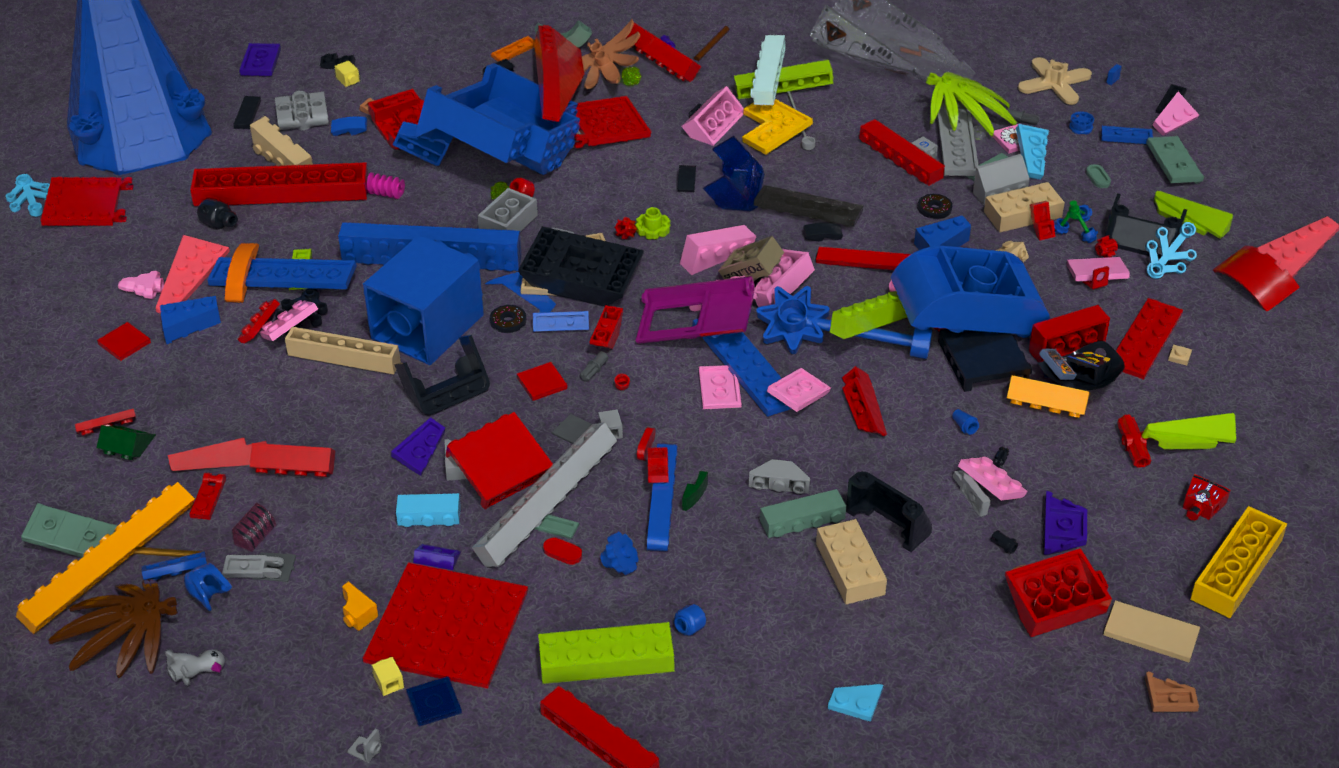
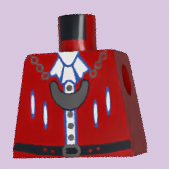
[1183,474,1231,521]

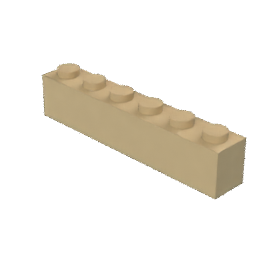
[285,327,401,374]

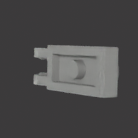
[222,555,284,578]

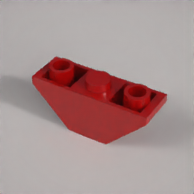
[589,305,623,349]

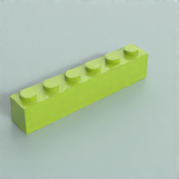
[734,60,833,99]
[830,291,907,339]

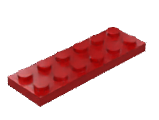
[1116,298,1183,380]

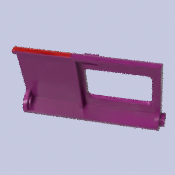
[636,276,755,344]

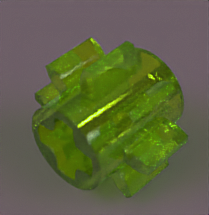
[621,66,641,86]
[490,182,510,199]

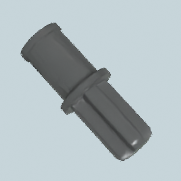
[1007,108,1039,125]
[580,351,609,381]

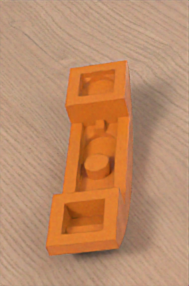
[225,243,259,303]

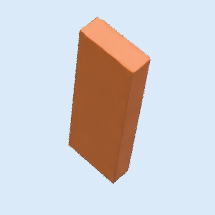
[491,36,535,62]

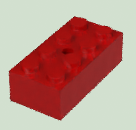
[1029,305,1110,362]

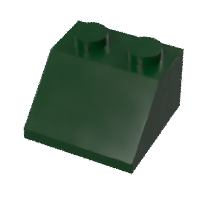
[96,425,156,460]

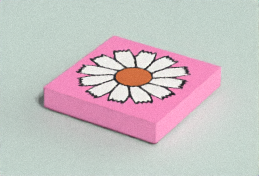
[992,124,1020,154]

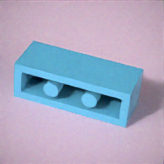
[396,494,461,527]

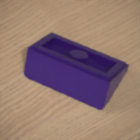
[413,544,461,570]

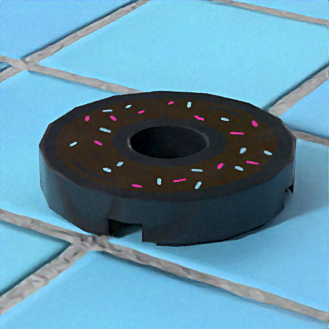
[918,194,953,219]
[490,305,527,333]

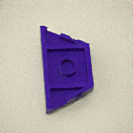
[1044,491,1087,555]

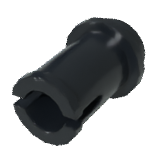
[991,530,1018,554]

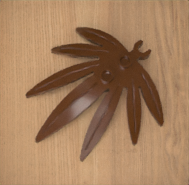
[48,579,177,678]

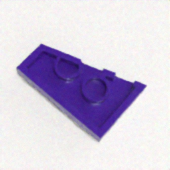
[391,417,445,476]

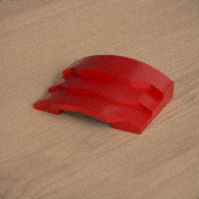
[368,89,424,149]

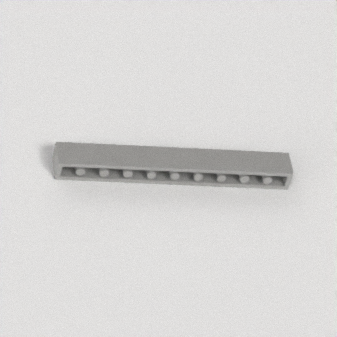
[472,422,617,567]

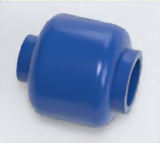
[674,604,706,636]

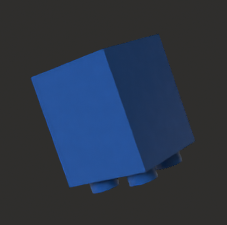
[363,235,484,365]

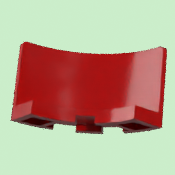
[1213,246,1300,311]

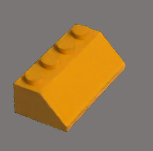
[1007,375,1090,418]

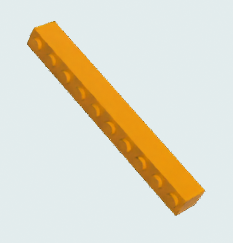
[16,482,195,634]

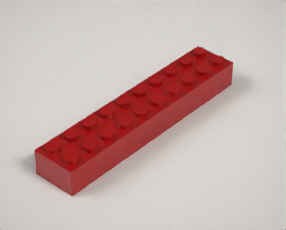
[190,162,368,206]

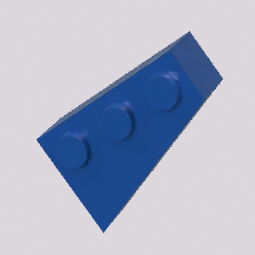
[914,215,971,250]
[160,296,221,345]

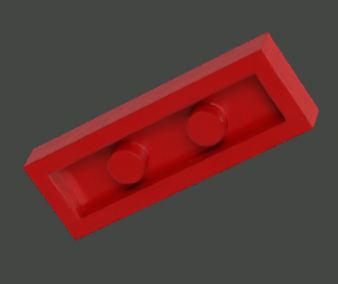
[238,299,280,343]
[75,409,136,436]

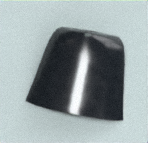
[1038,341,1125,390]

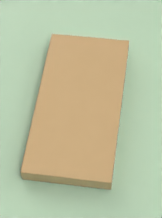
[1104,601,1200,662]

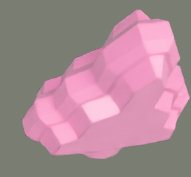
[118,271,164,299]

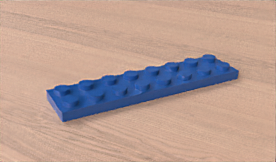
[207,257,357,289]
[692,318,792,417]

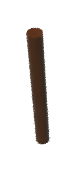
[694,26,729,61]

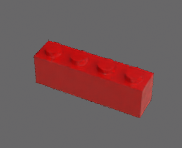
[250,443,335,477]

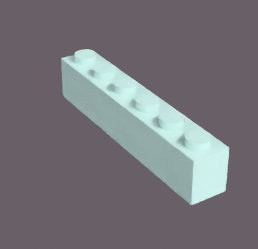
[751,35,786,105]

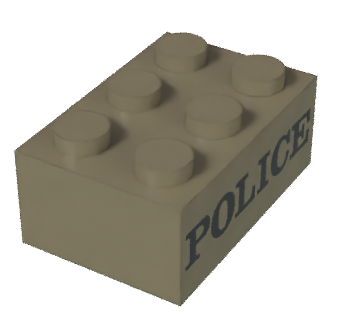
[718,236,785,281]

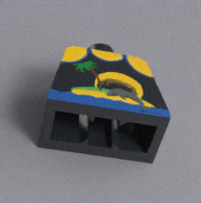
[1067,352,1111,385]

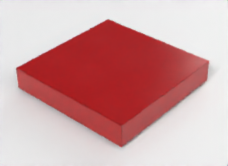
[97,322,151,361]
[517,362,567,401]

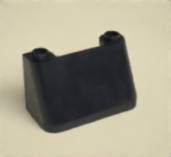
[846,471,932,552]

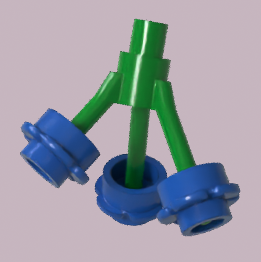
[1054,201,1098,243]

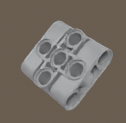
[275,91,329,131]

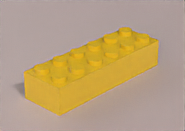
[1191,506,1287,618]

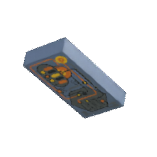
[1039,349,1077,380]

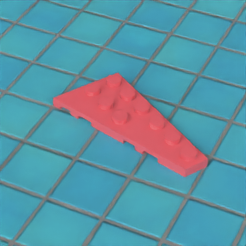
[1257,216,1339,277]
[156,235,230,313]

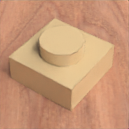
[1168,345,1192,366]

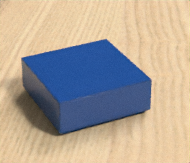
[1106,64,1122,85]

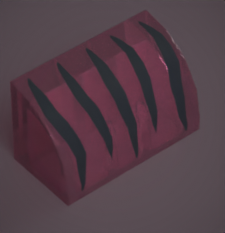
[232,503,276,552]

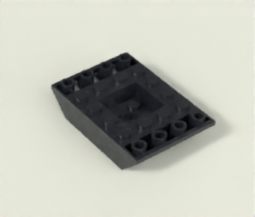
[518,226,644,307]

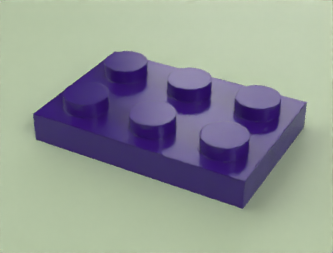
[240,43,281,76]

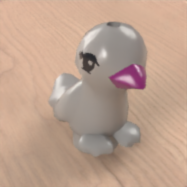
[166,650,225,686]

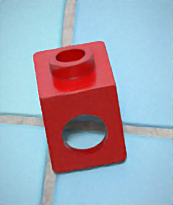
[1082,266,1109,289]

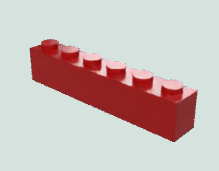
[626,23,702,82]
[859,119,945,186]
[540,686,659,768]

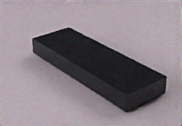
[1156,84,1187,114]
[233,96,261,129]

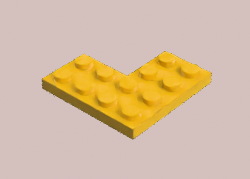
[742,99,813,155]

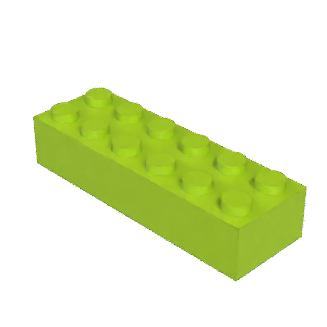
[538,622,674,684]

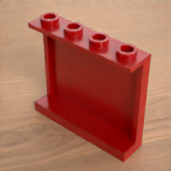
[445,412,553,509]

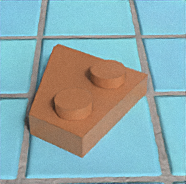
[1145,672,1199,712]

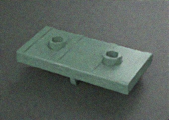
[1146,136,1204,184]
[21,503,118,558]

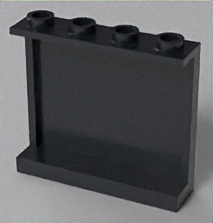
[938,329,1032,392]

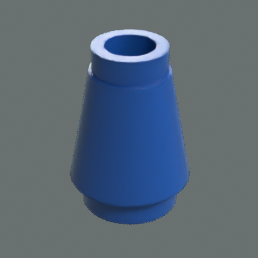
[952,409,979,435]

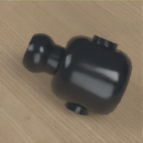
[197,198,238,229]

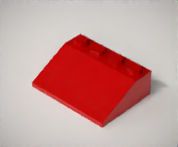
[1005,548,1112,637]

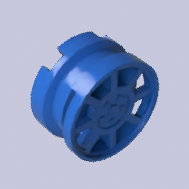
[1069,112,1094,135]

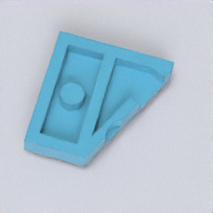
[828,684,883,722]

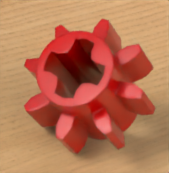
[614,217,637,239]
[1095,236,1118,258]

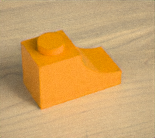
[342,582,378,631]

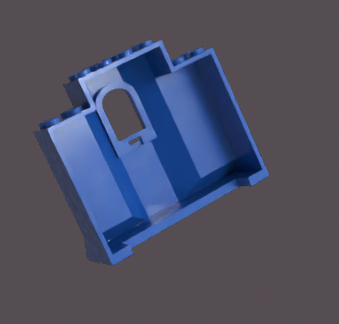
[415,63,580,175]

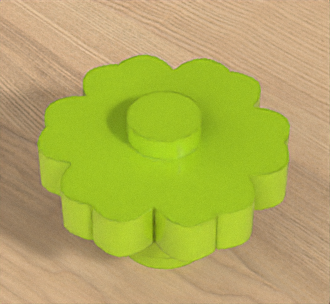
[635,207,671,239]

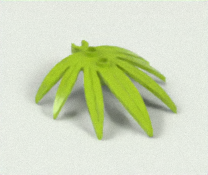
[926,72,1017,136]

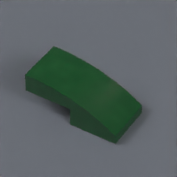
[682,471,708,511]

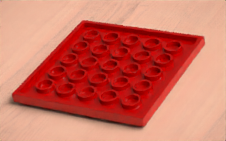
[363,562,528,689]

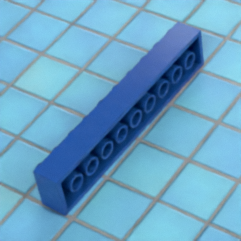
[338,222,522,271]

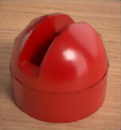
[614,374,630,391]

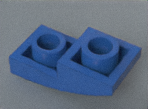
[331,116,367,136]

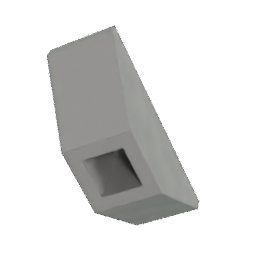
[749,459,810,494]

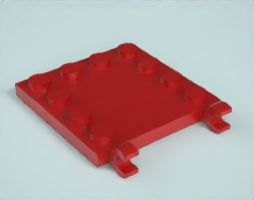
[574,96,651,148]
[41,177,134,226]

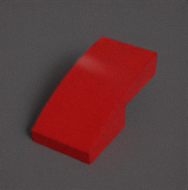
[1030,201,1056,240]
[647,447,668,483]

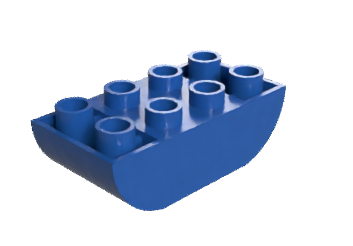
[891,245,1050,338]

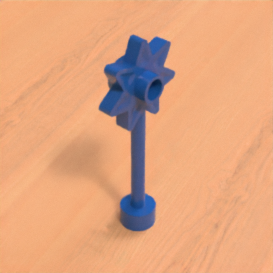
[756,286,933,359]

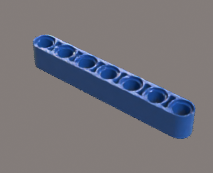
[647,443,677,551]

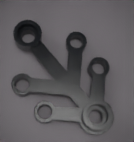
[275,289,328,336]

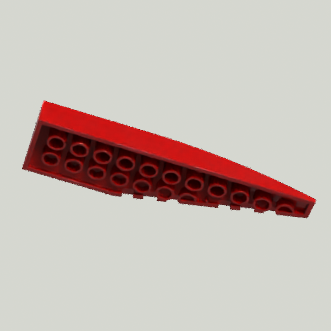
[534,25,584,122]

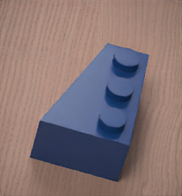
[392,121,453,166]

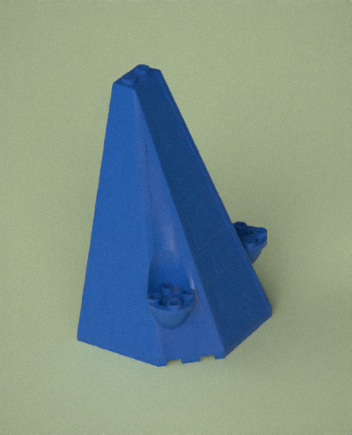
[67,0,212,175]

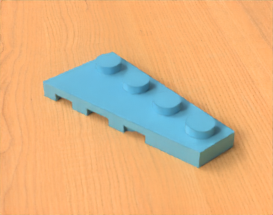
[1016,124,1049,179]

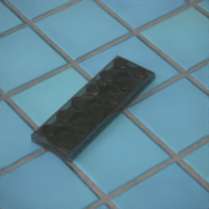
[754,185,864,227]

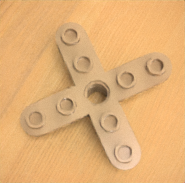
[1018,58,1092,105]

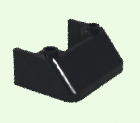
[1104,193,1187,259]
[394,335,490,415]

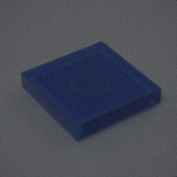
[406,676,462,727]

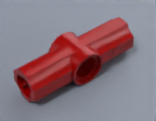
[1117,414,1151,468]

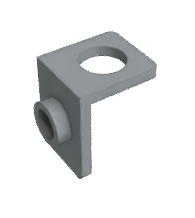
[348,729,382,763]

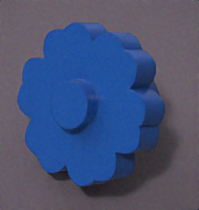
[600,532,638,575]

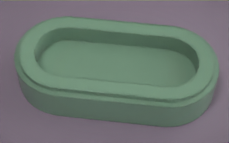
[1086,164,1111,188]

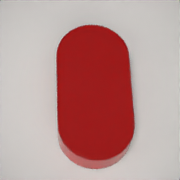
[637,427,656,461]
[543,538,582,565]

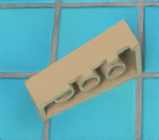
[250,116,313,166]

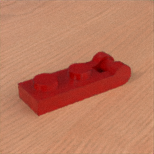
[189,473,226,520]

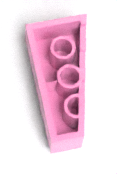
[680,225,756,275]

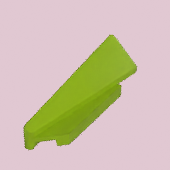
[1154,191,1233,239]
[1142,413,1236,449]

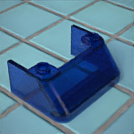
[703,136,764,212]

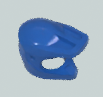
[184,563,232,611]

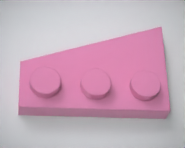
[1152,92,1199,136]

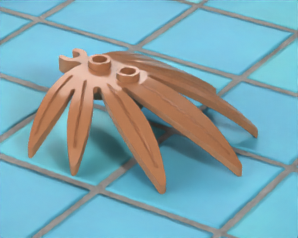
[582,19,640,89]

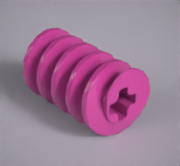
[367,172,405,199]

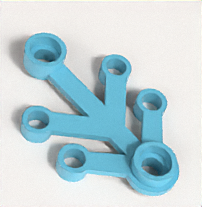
[5,174,50,217]
[1145,222,1197,279]

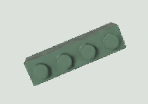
[760,489,846,538]

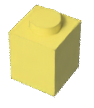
[335,61,360,87]
[372,657,404,696]

